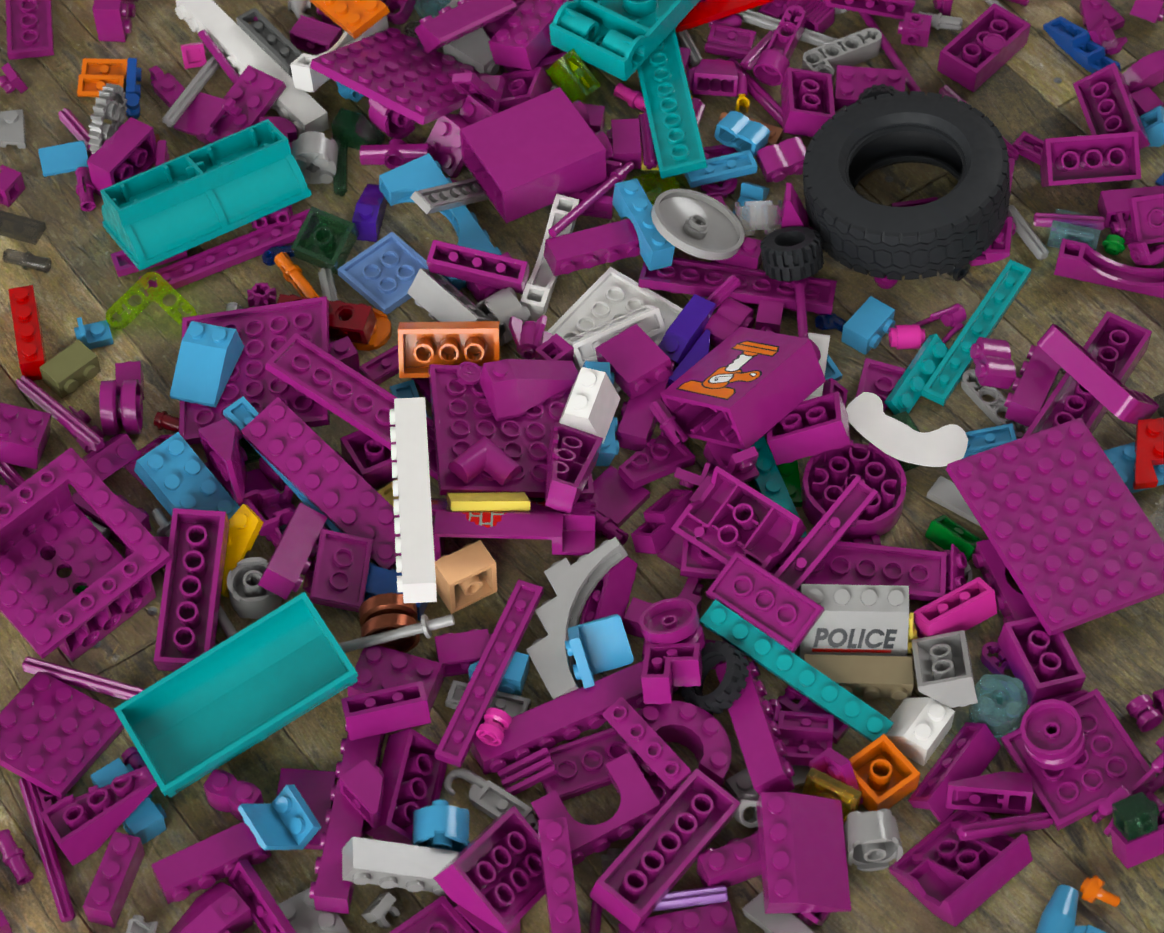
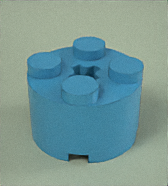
[413,800,469,853]

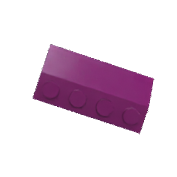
[414,0,517,54]
[1040,132,1141,187]
[364,728,448,845]

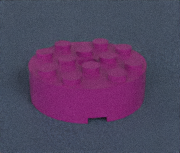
[801,440,907,542]

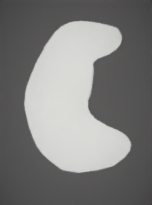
[846,392,968,467]

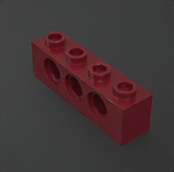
[276,294,377,344]

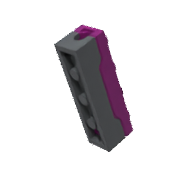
[236,8,302,78]

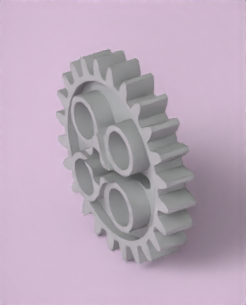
[88,83,127,154]

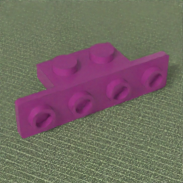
[602,697,692,790]

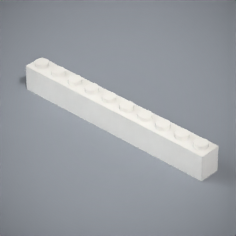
[175,0,329,135]
[389,397,437,603]

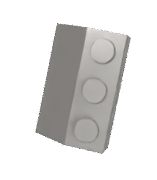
[911,630,978,708]

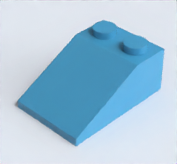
[169,321,244,408]

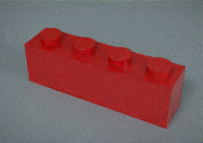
[8,285,47,381]

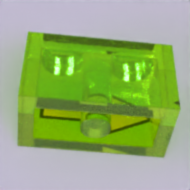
[546,49,601,103]

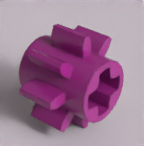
[247,283,277,307]

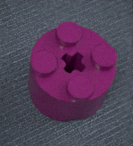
[368,98,416,139]

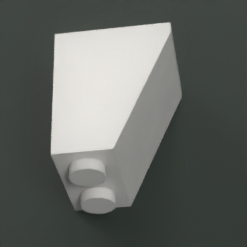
[559,367,620,444]

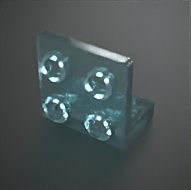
[1047,209,1101,251]

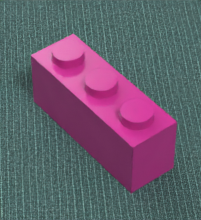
[913,577,997,638]

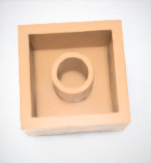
[435,540,497,614]

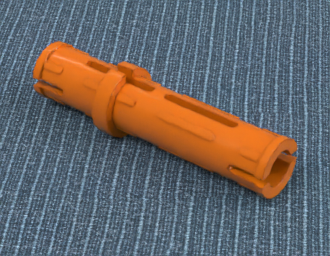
[274,252,320,298]

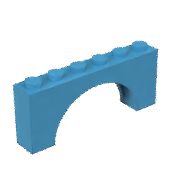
[379,153,502,290]

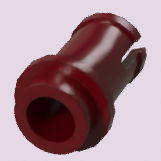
[154,411,179,433]

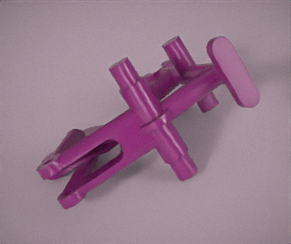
[1091,736,1164,837]

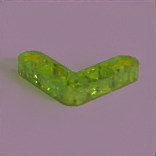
[106,272,198,330]

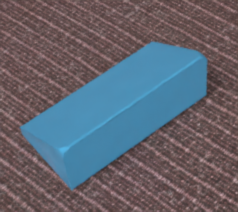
[38,140,88,177]

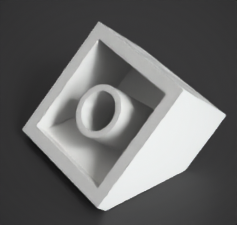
[886,697,955,766]

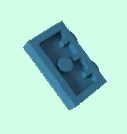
[238,785,321,850]

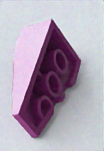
[479,359,578,422]
[40,766,158,866]
[169,881,253,933]

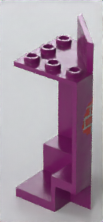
[431,498,596,561]

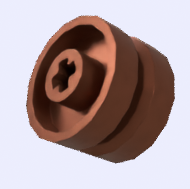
[358,593,420,653]

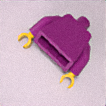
[686,59,750,113]

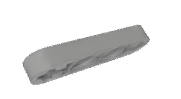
[961,369,1029,439]

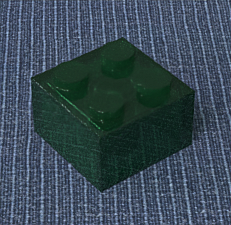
[291,206,359,275]

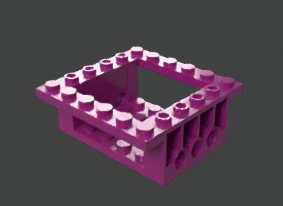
[0,447,172,662]

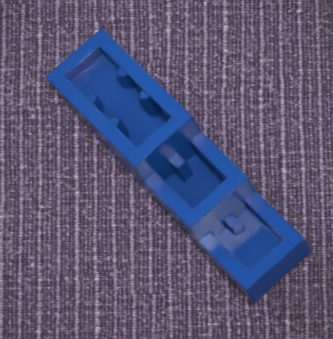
[1043,16,1121,73]

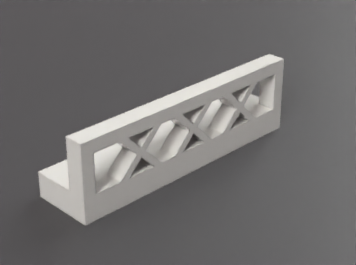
[565,305,666,368]

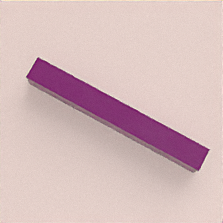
[722,475,878,655]

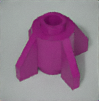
[509,315,554,359]

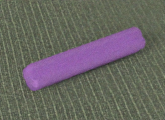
[652,885,728,912]

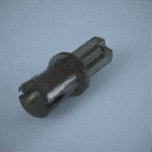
[3,249,52,274]

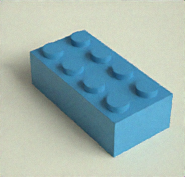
[134,432,240,519]

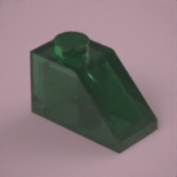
[331,108,385,150]

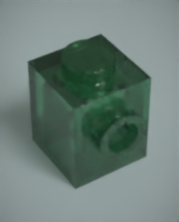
[1112,792,1159,841]

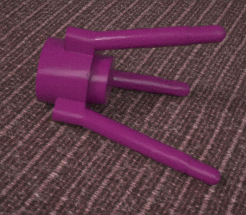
[914,303,967,344]

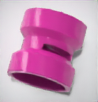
[476,708,512,746]

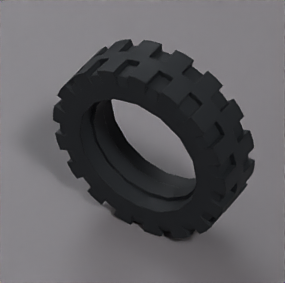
[681,641,749,715]

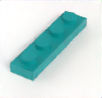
[884,334,949,420]

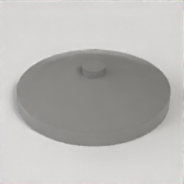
[651,189,744,260]

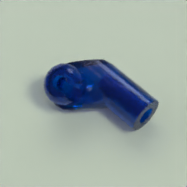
[262,245,297,266]
[815,313,847,332]

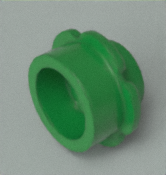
[1102,234,1125,255]

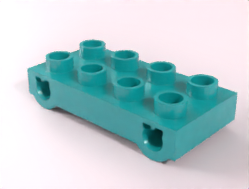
[549,0,700,82]

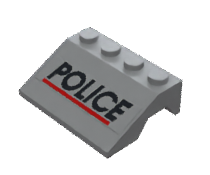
[799,584,909,659]

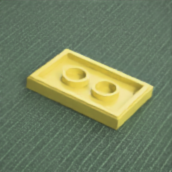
[447,492,531,512]

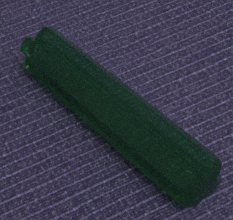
[333,138,348,196]

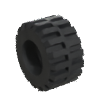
[760,226,824,281]

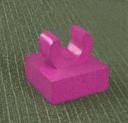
[180,42,207,69]

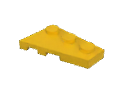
[221,504,264,597]

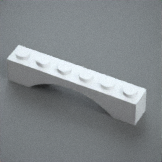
[290,15,389,92]
[520,194,580,322]

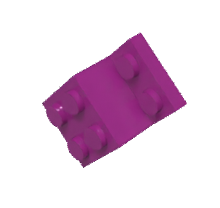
[425,94,497,178]

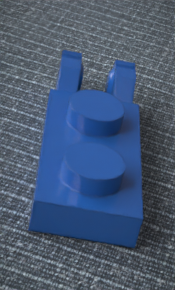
[126,58,142,119]

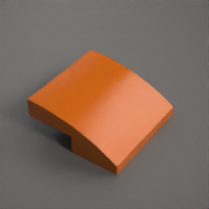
[77,58,128,97]

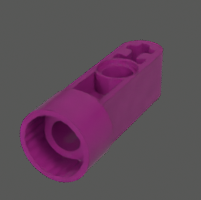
[753,5,805,86]

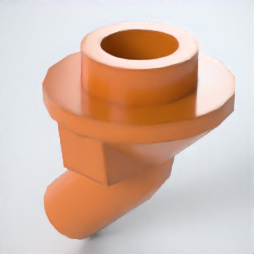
[1080,875,1120,907]

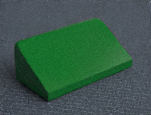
[925,515,983,562]

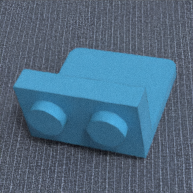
[565,614,634,689]

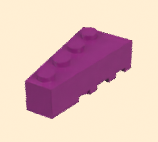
[545,422,603,514]

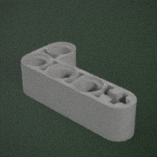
[802,28,882,84]

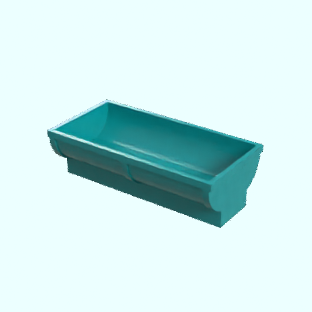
[100,119,312,271]
[114,592,359,798]

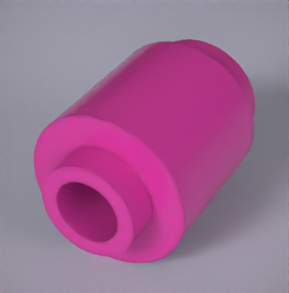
[888,324,925,350]

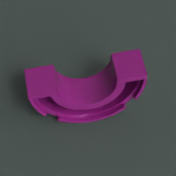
[637,701,731,787]

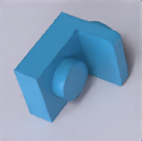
[74,317,114,349]

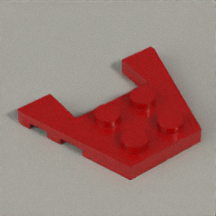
[1133,418,1164,490]

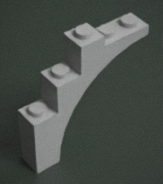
[526,537,628,699]

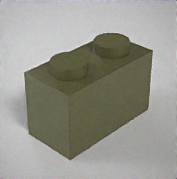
[39,339,101,399]

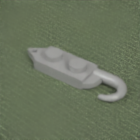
[444,768,538,833]

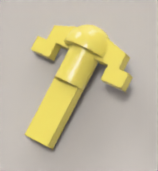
[907,612,919,654]

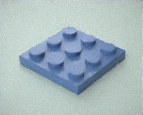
[337,232,429,315]

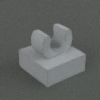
[361,892,400,929]

